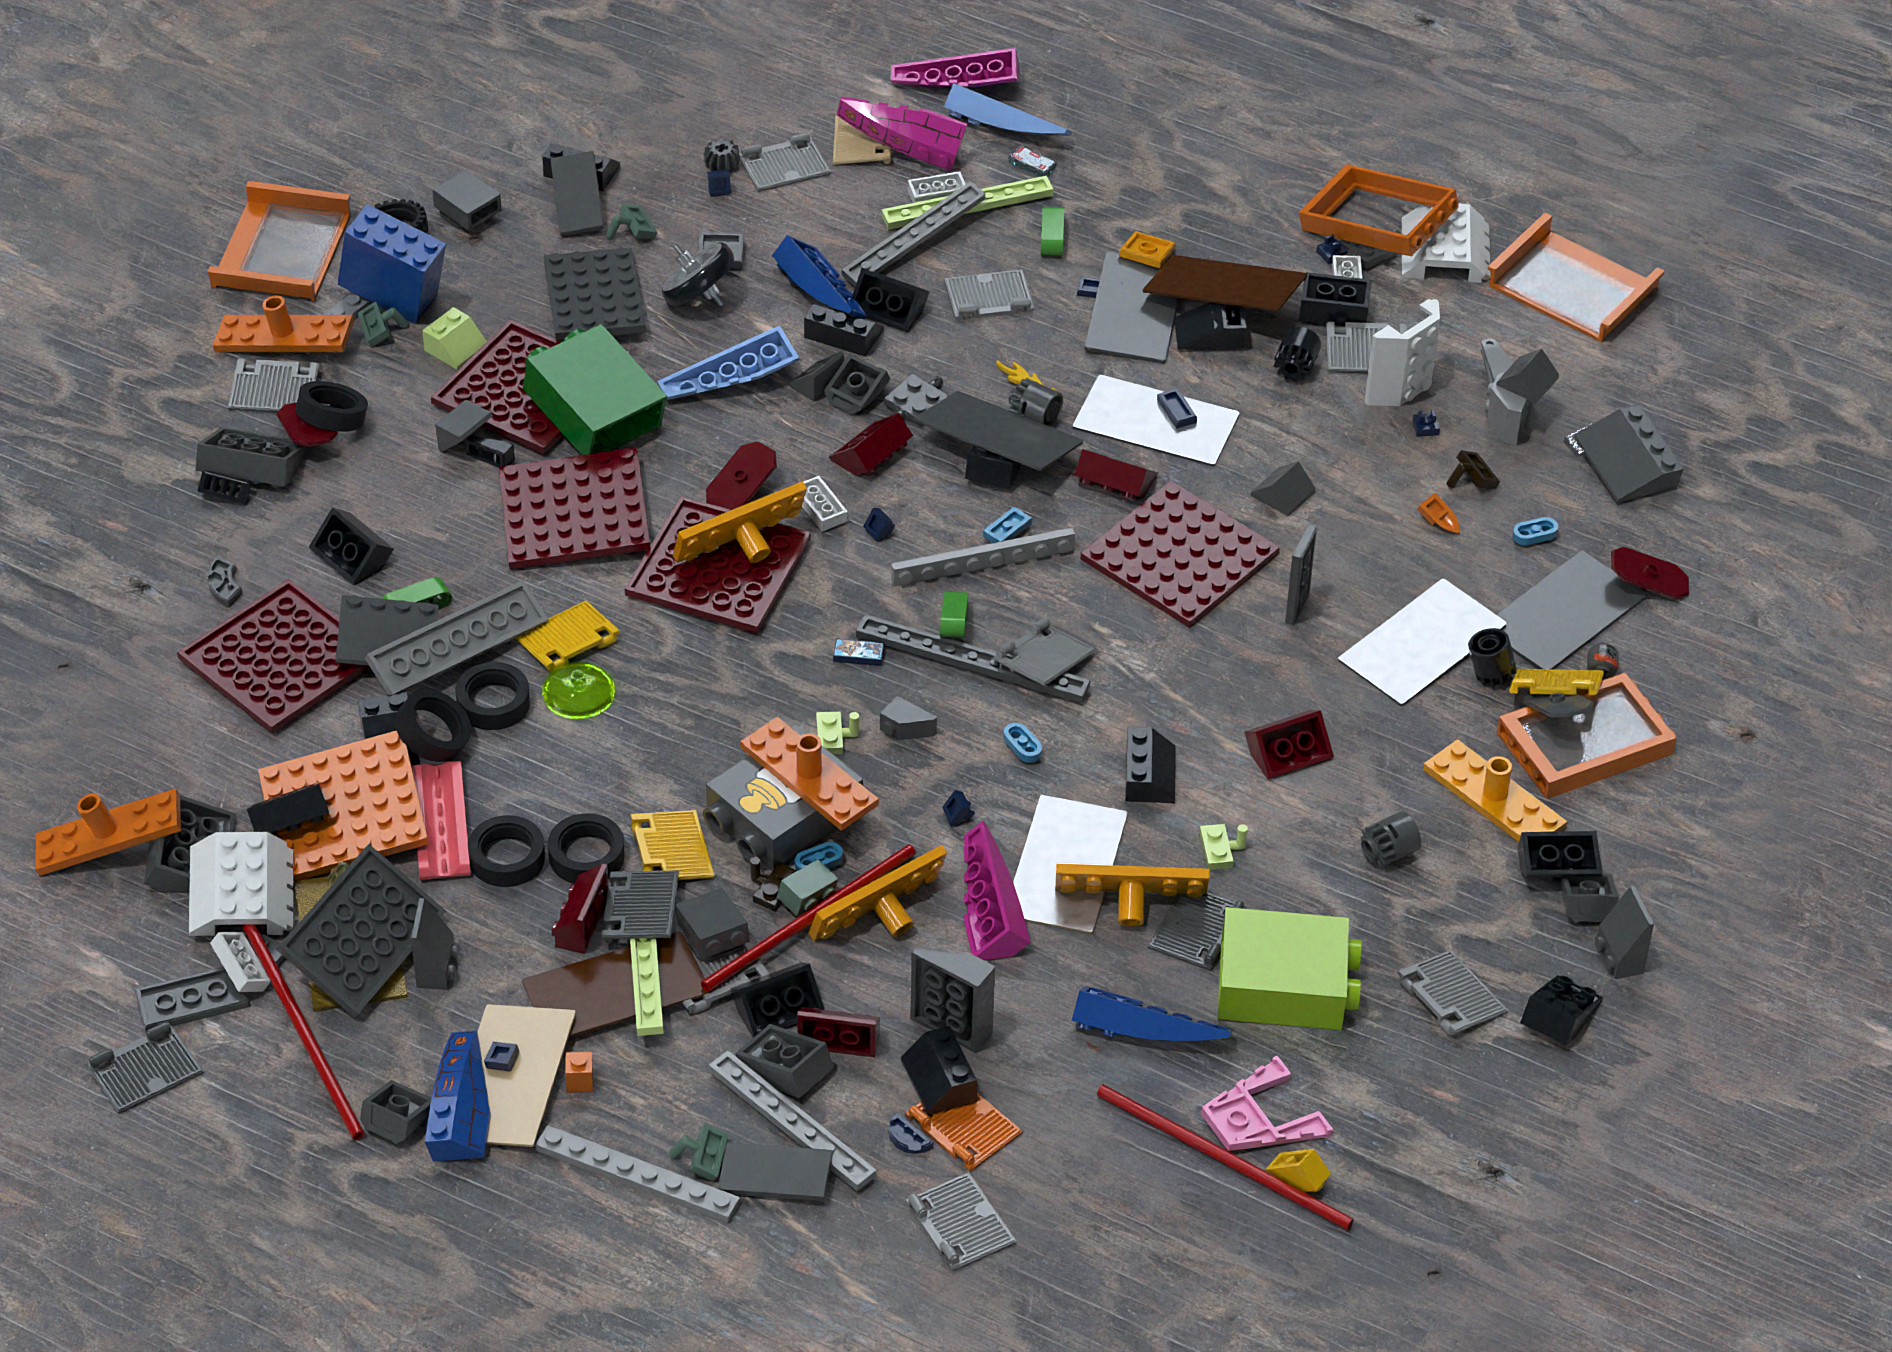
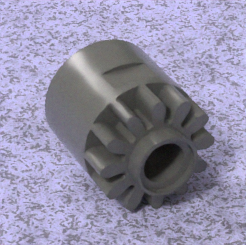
[1009,378,1063,427]
[1361,811,1421,868]

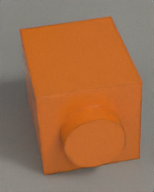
[565,1052,593,1093]

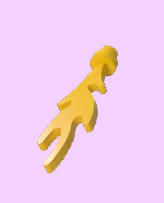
[996,360,1058,392]

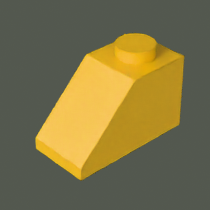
[1265,1149,1331,1192]

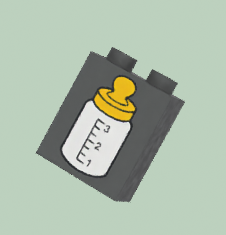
[703,725,863,872]

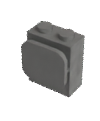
[432,169,502,231]
[675,888,750,962]

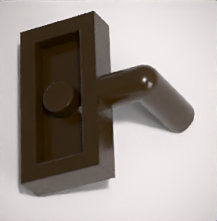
[1446,450,1500,489]
[750,857,797,912]

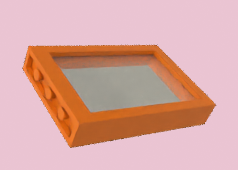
[1497,673,1677,799]

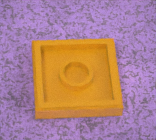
[1119,231,1176,268]

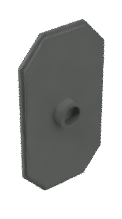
[1522,692,1594,721]

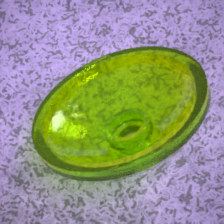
[542,662,615,719]

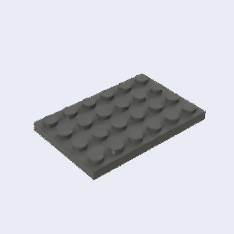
[544,247,646,340]
[276,844,446,1018]

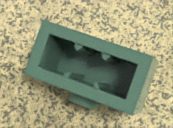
[777,860,838,916]

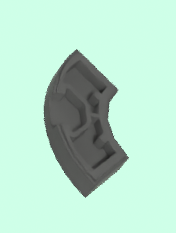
[208,556,242,608]

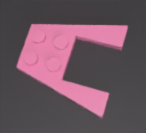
[1201,1055,1333,1151]

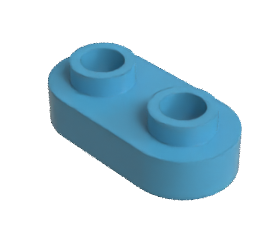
[1512,517,1558,545]
[1003,723,1042,763]
[795,842,843,871]

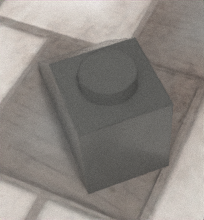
[880,696,937,740]

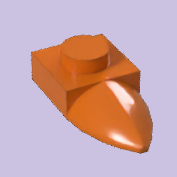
[1417,493,1460,533]

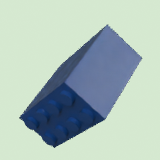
[337,204,446,324]

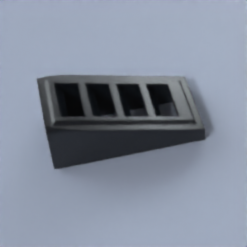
[465,435,515,468]
[198,469,252,504]

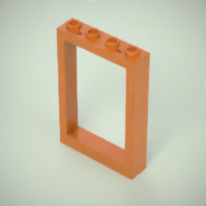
[1299,164,1459,257]

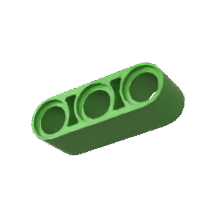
[1040,206,1064,256]
[382,577,453,610]
[940,591,968,638]

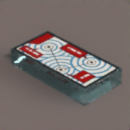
[1009,145,1057,177]

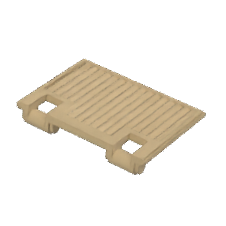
[833,115,892,165]

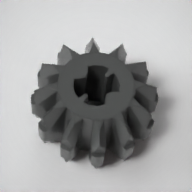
[704,138,740,171]

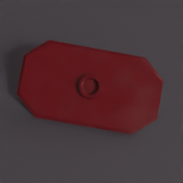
[276,402,338,447]
[706,441,777,510]
[1611,547,1689,600]

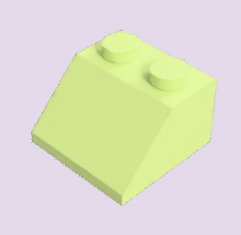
[422,307,487,370]

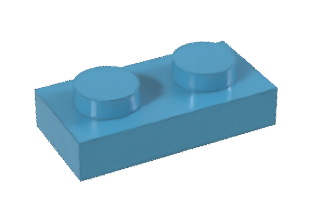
[983,507,1032,543]

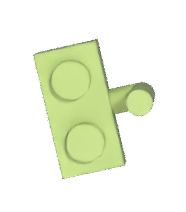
[816,711,859,754]
[1199,824,1248,870]

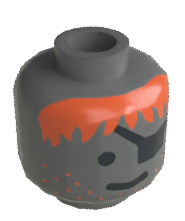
[1587,643,1619,678]

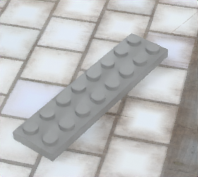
[365,580,549,695]

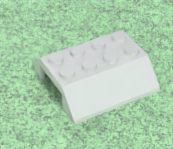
[1402,203,1490,283]
[1365,299,1440,406]
[189,832,293,936]

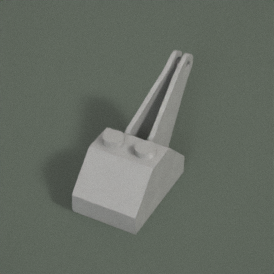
[1481,338,1533,446]

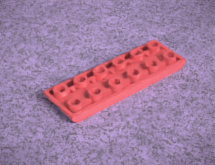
[412,761,471,880]

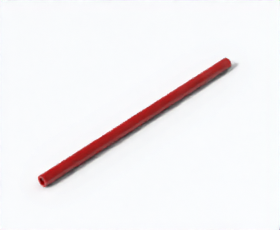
[700,844,916,992]
[242,924,365,1140]
[1097,1084,1354,1231]

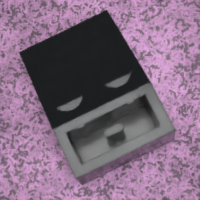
[1174,302,1246,350]
[965,445,1021,489]
[1520,975,1603,1045]

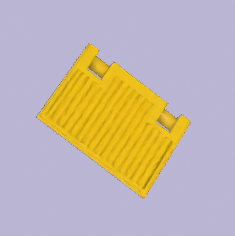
[514,601,621,673]
[1509,669,1604,695]
[630,810,715,880]

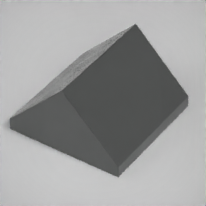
[1496,349,1559,403]
[788,351,844,402]
[435,400,493,452]
[1251,461,1316,516]

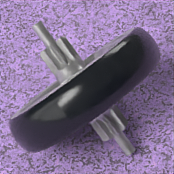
[662,243,734,307]

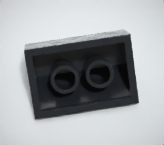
[542,144,620,192]
[852,268,930,331]
[1299,272,1372,326]
[804,304,884,357]
[309,507,394,585]
[1125,727,1176,804]
[247,782,329,836]
[1518,831,1602,877]
[730,962,825,1038]
[901,1026,977,1115]

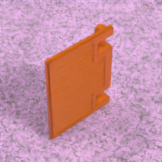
[905,1093,1023,1171]

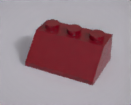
[829,413,913,476]
[1074,449,1158,500]
[1244,710,1334,779]
[552,863,608,954]
[797,1007,880,1058]

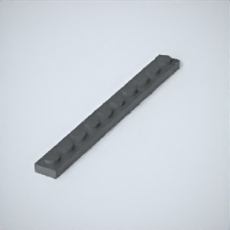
[856,614,1090,703]

